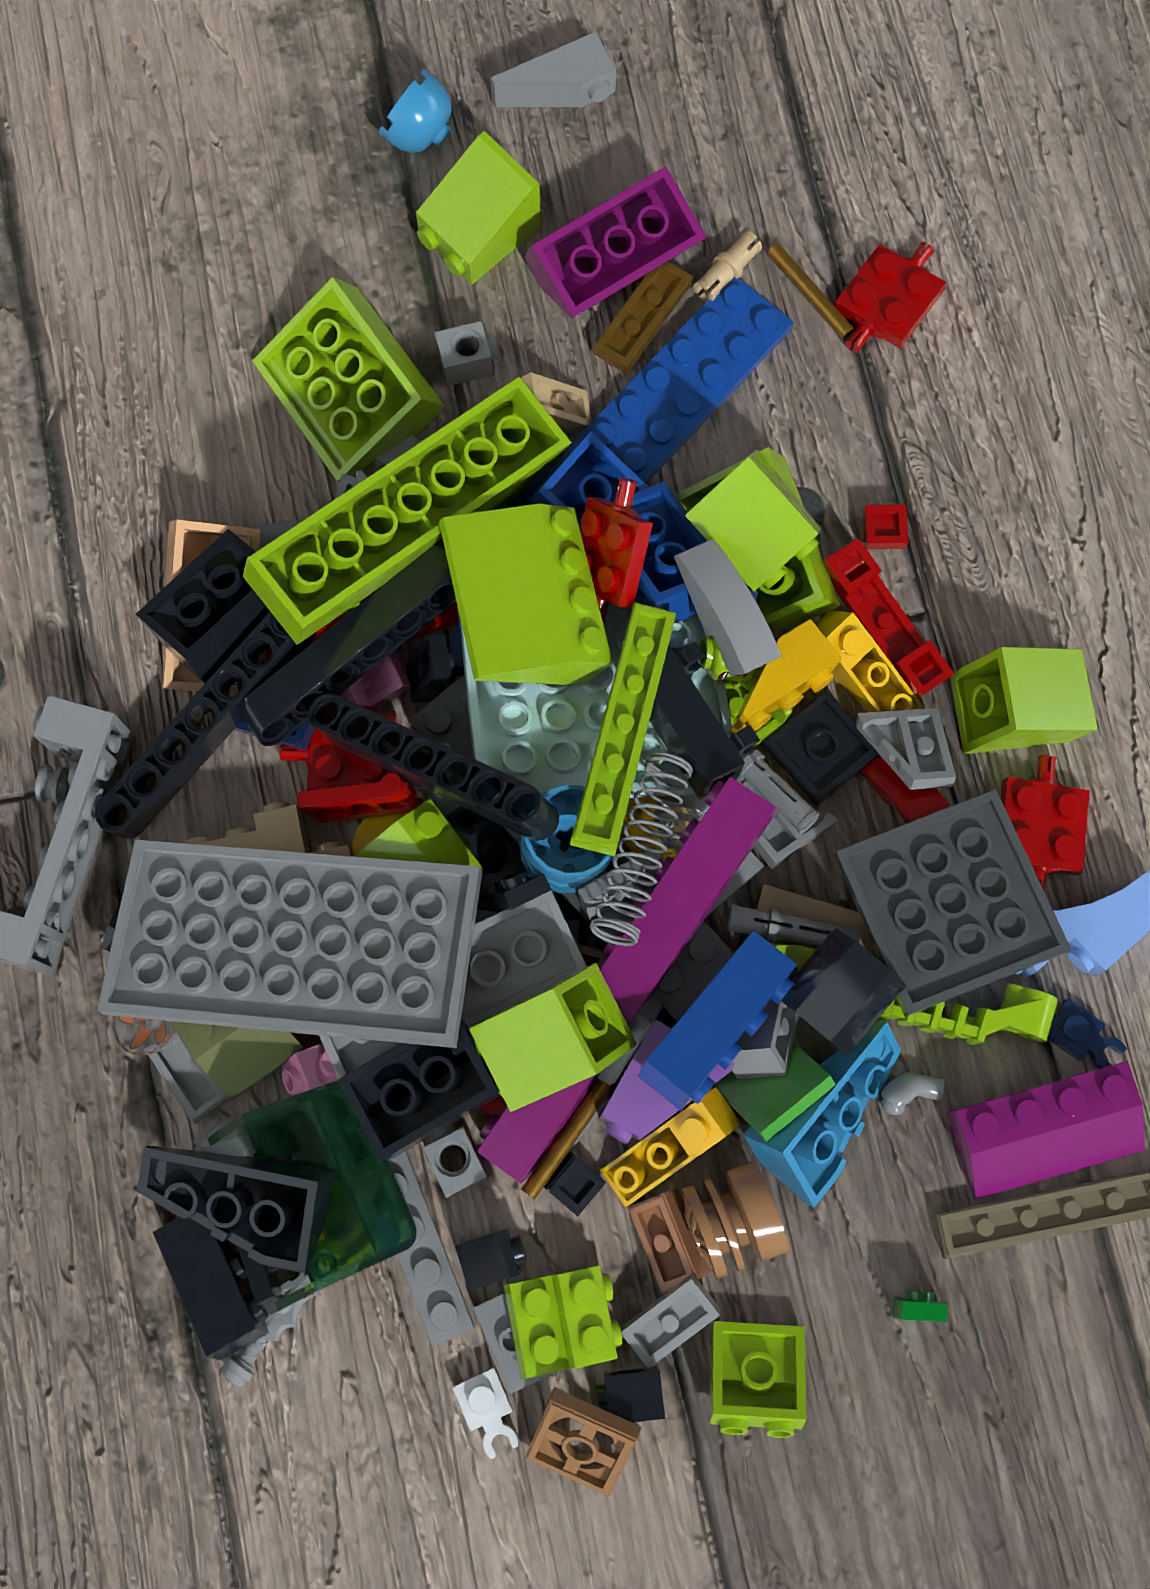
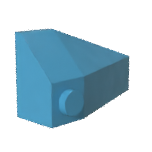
[743,1019,901,1208]

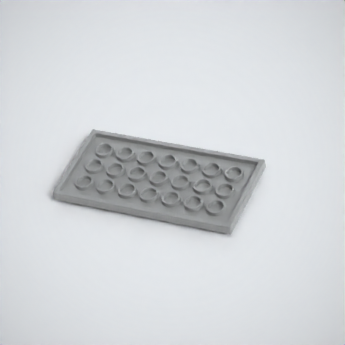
[97,839,482,1048]

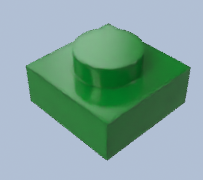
[893,1290,948,1322]

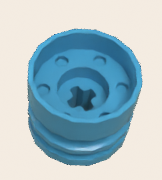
[520,785,612,893]

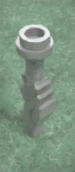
[219,1264,322,1387]

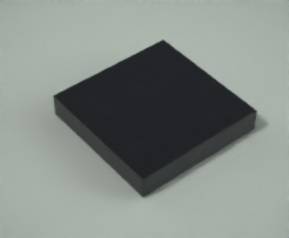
[761,689,879,807]

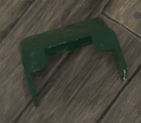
[207,1081,417,1311]

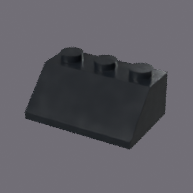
[136,529,270,684]
[338,1018,501,1161]

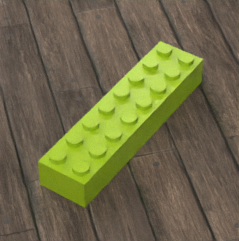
[243,377,572,645]

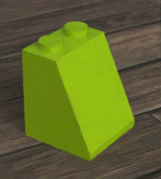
[416,131,541,285]
[685,449,821,591]
[950,647,1098,754]
[469,963,638,1112]

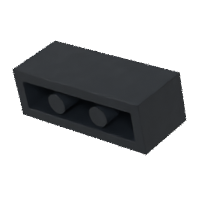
[152,1217,269,1361]

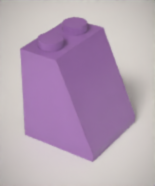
[600,1019,734,1144]

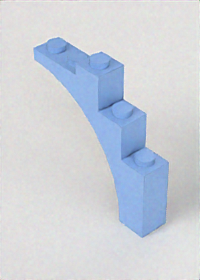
[1015,870,1150,978]

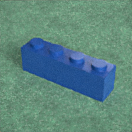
[638,931,797,1111]

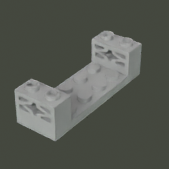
[0,695,135,977]

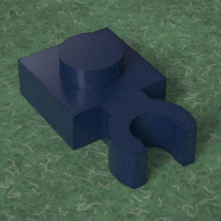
[1047,998,1127,1069]

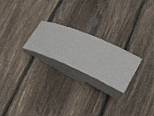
[674,539,782,676]

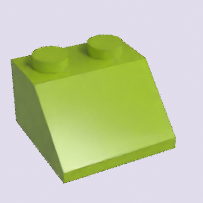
[353,798,483,870]

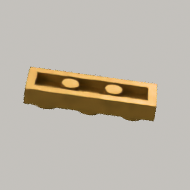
[593,261,693,375]

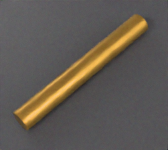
[767,242,854,340]
[521,1078,612,1200]

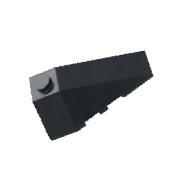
[137,1145,335,1273]

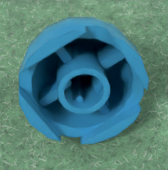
[378,69,452,153]

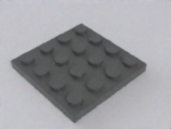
[833,789,1072,1017]

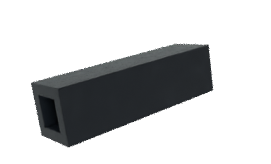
[649,642,760,800]

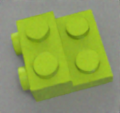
[504,1265,622,1379]
[710,1321,807,1438]

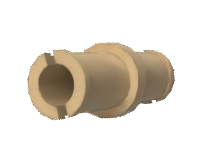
[693,231,762,302]

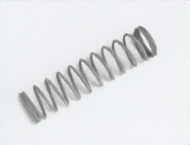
[590,752,693,946]

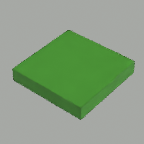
[714,1041,836,1142]

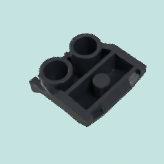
[780,928,907,1056]

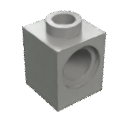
[434,321,498,386]
[423,1124,488,1198]

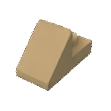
[521,372,592,434]

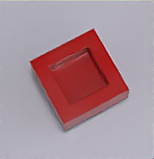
[863,504,908,550]

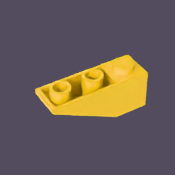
[815,611,924,712]
[730,619,842,735]
[600,1087,742,1208]

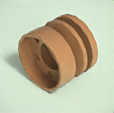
[681,1160,790,1280]

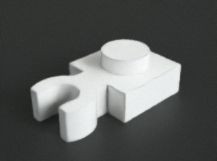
[452,1366,519,1459]

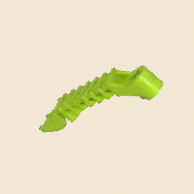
[773,945,1058,1045]

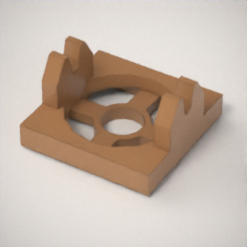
[525,1386,641,1496]

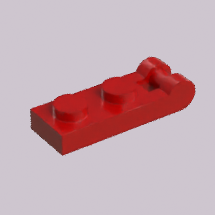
[297,773,423,823]

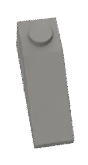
[491,32,616,107]

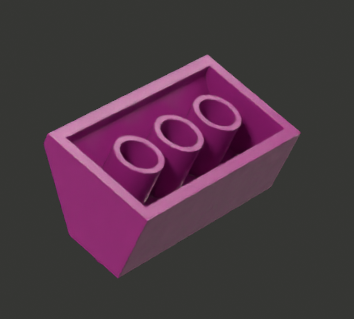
[524,166,707,319]
[947,1061,1145,1199]

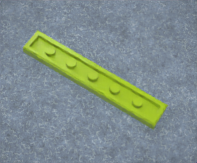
[570,602,676,856]

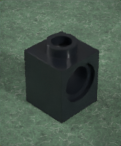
[596,1366,665,1423]

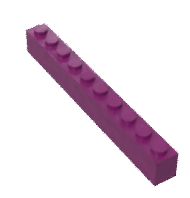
[477,777,779,1184]

